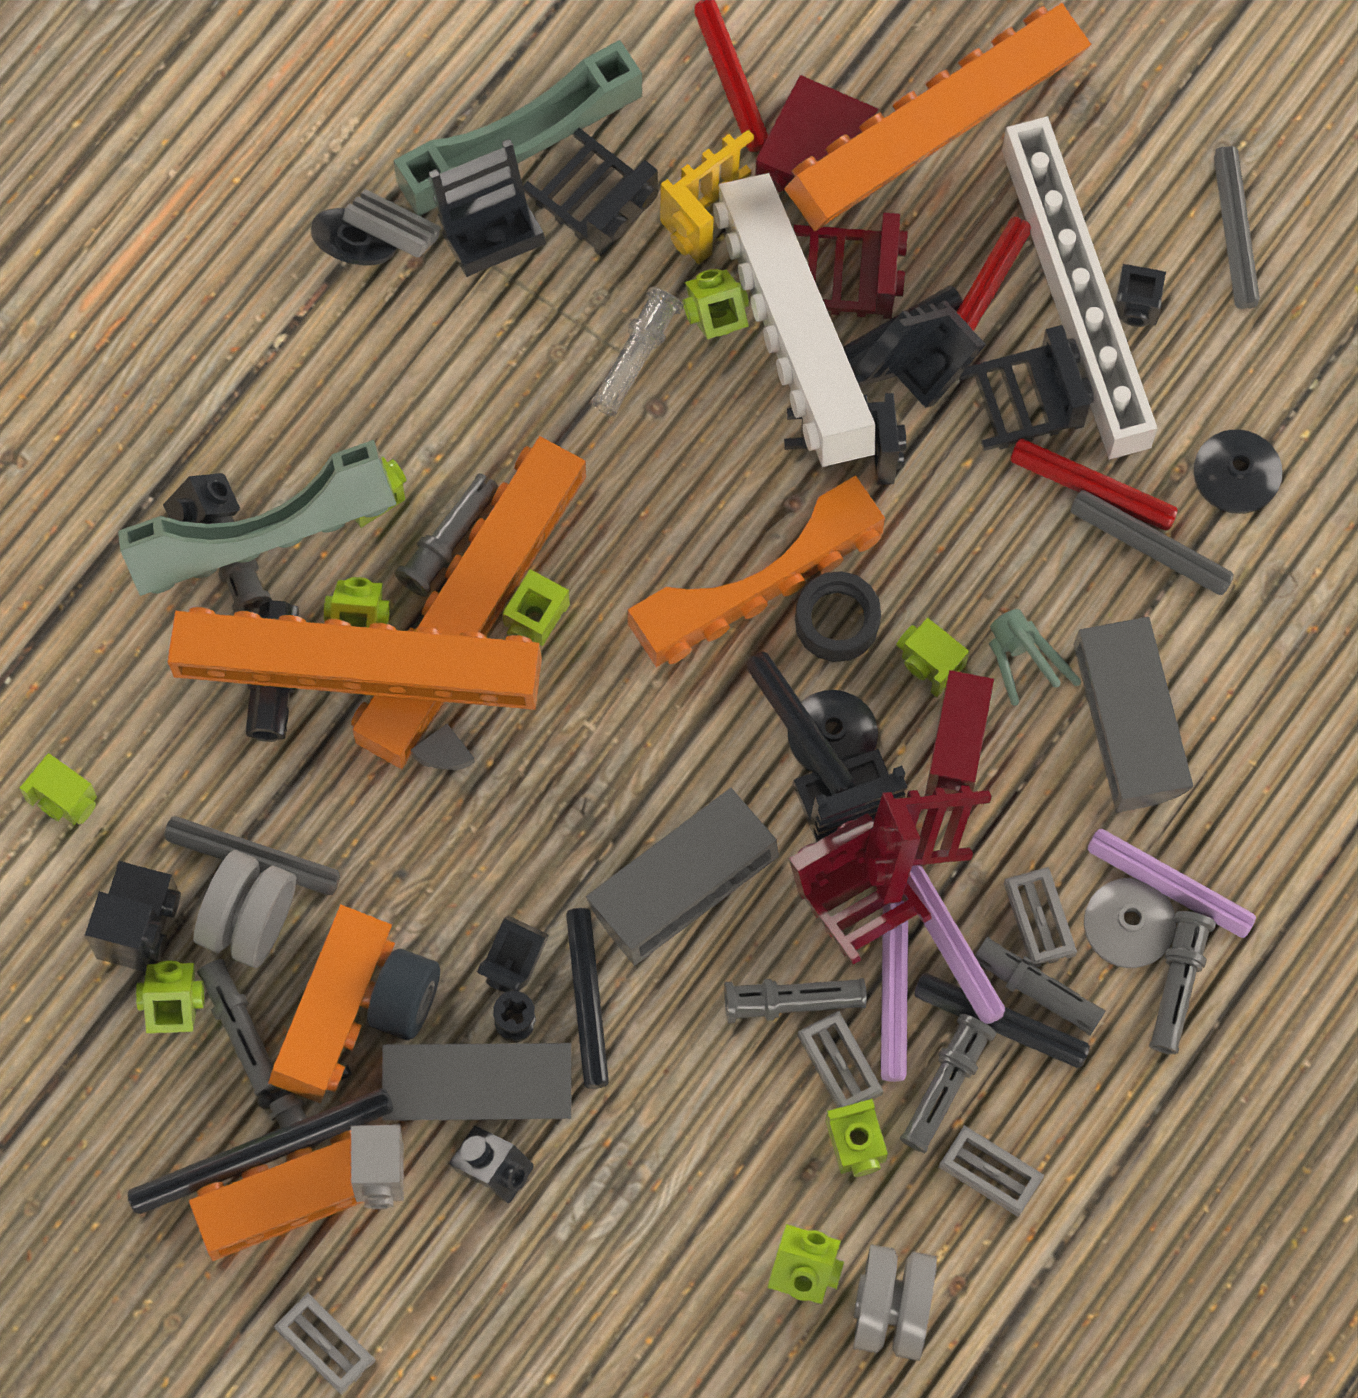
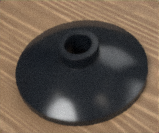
[311,208,397,266]
[1193,429,1283,514]
[787,690,878,773]

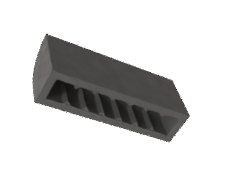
[1073,617,1193,813]
[586,787,779,966]
[382,1043,572,1120]

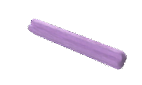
[1088,829,1256,938]
[907,865,1005,1024]
[881,901,908,1082]

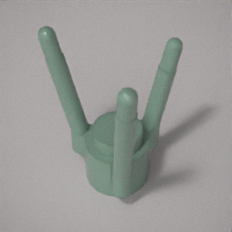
[989,609,1081,706]

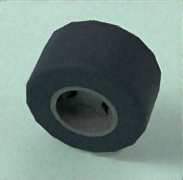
[367,949,440,1040]

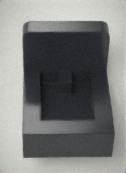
[1115,264,1166,327]
[163,473,240,524]
[477,915,549,993]
[448,1125,534,1203]

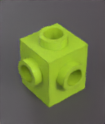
[682,269,749,339]
[323,577,390,628]
[136,960,205,1033]
[767,1224,845,1304]

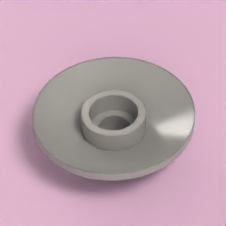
[1084,878,1176,968]

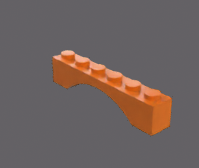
[628,475,885,667]

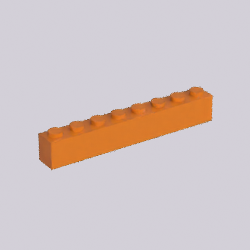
[784,3,1092,232]
[351,436,586,769]
[167,607,542,710]

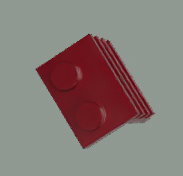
[793,212,908,319]
[863,785,992,904]
[789,813,932,965]

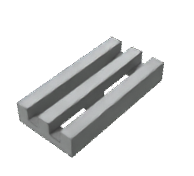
[343,189,441,258]
[1004,867,1077,967]
[798,1011,883,1108]
[939,1125,1044,1217]
[274,1293,376,1395]

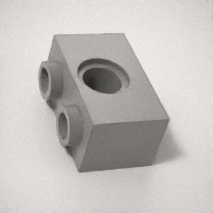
[351,1125,404,1209]

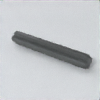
[1214,146,1260,309]
[1071,491,1234,595]
[164,816,340,895]

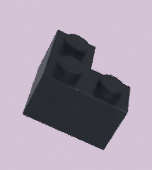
[85,861,181,972]

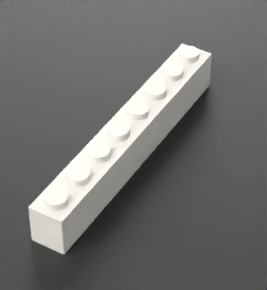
[1002,116,1157,459]
[713,173,875,467]

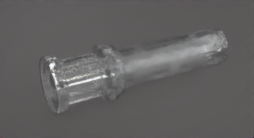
[591,287,683,416]

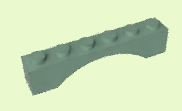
[393,40,642,216]
[118,440,396,596]

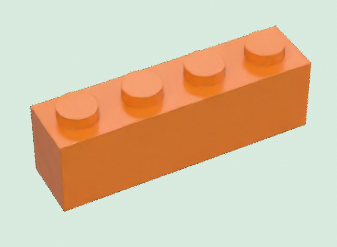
[269,904,395,1104]
[189,1130,363,1261]

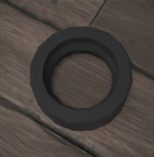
[795,571,881,662]

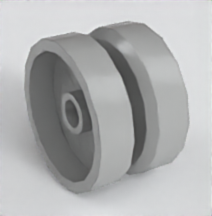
[194,850,296,969]
[853,1244,937,1361]

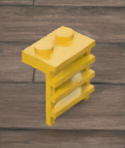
[660,130,754,265]

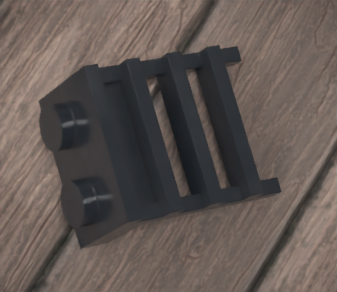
[523,127,659,256]
[429,139,546,277]
[853,300,986,408]
[959,325,1094,451]
[784,393,907,485]
[793,749,908,842]

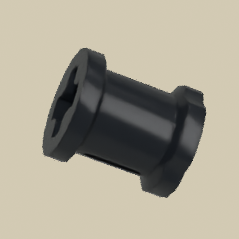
[493,991,536,1042]

